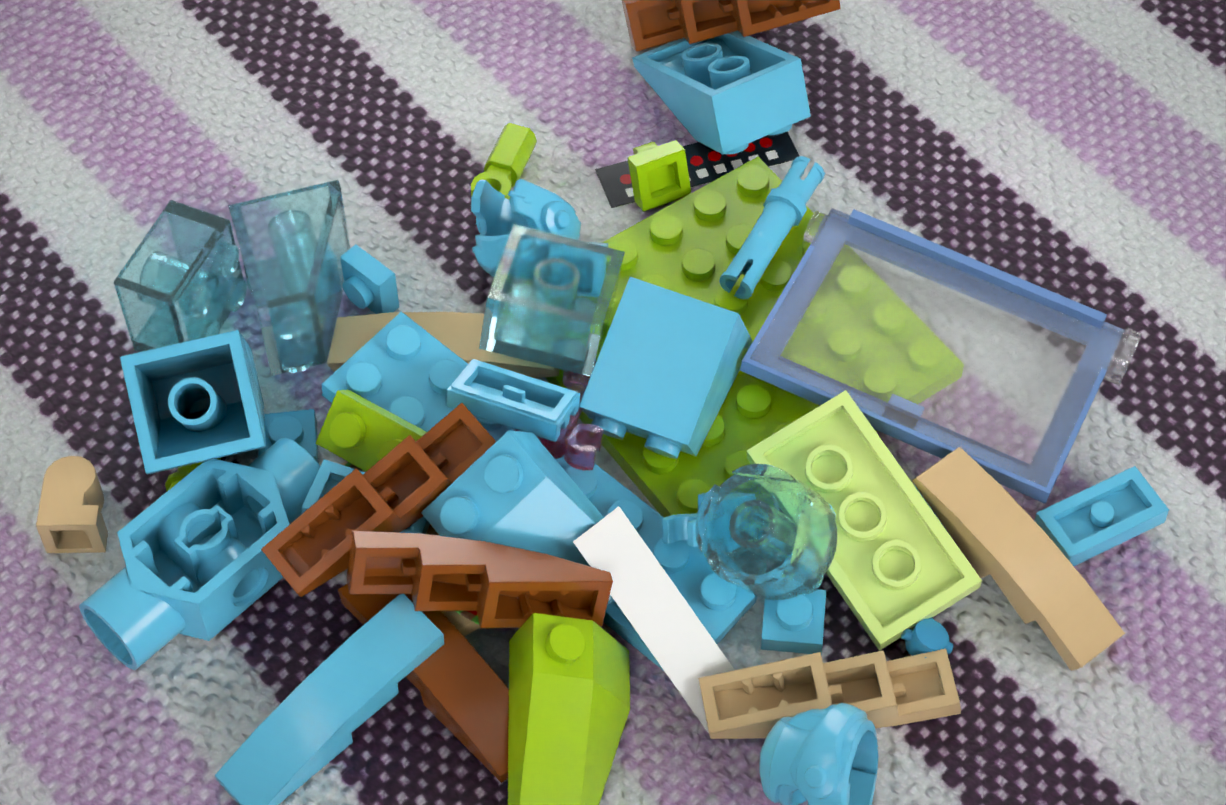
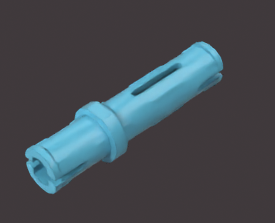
[719,156,825,300]

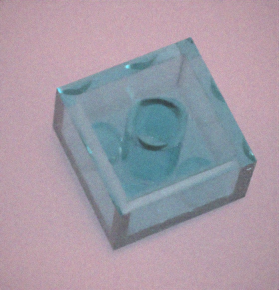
[114,200,247,352]
[479,224,625,376]

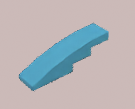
[215,594,445,805]

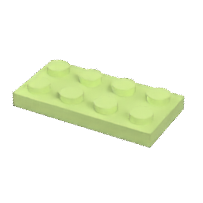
[747,390,982,651]

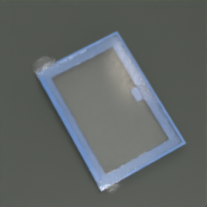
[740,208,1142,504]

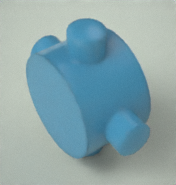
[901,617,953,658]

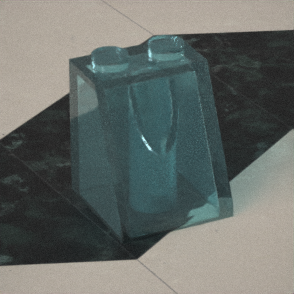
[228,180,350,376]

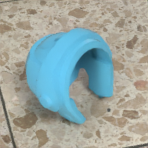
[471,179,581,286]
[759,703,879,805]

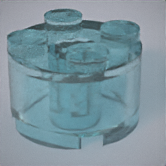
[695,464,837,600]

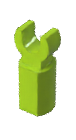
[471,123,537,200]

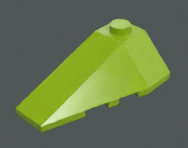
[508,613,630,805]

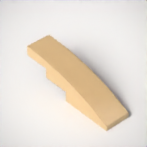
[327,312,566,379]
[912,447,1125,671]
[698,649,961,739]

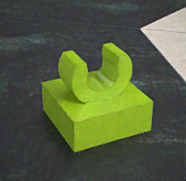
[627,140,691,212]

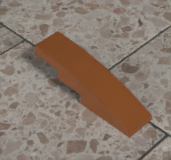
[622,0,841,52]
[261,403,496,597]
[347,531,613,628]
[338,583,509,783]

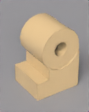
[36,456,108,553]

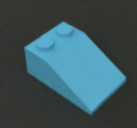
[632,31,811,154]
[421,430,614,607]

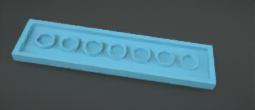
[322,311,759,672]

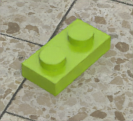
[315,389,427,472]

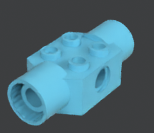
[79,437,320,670]

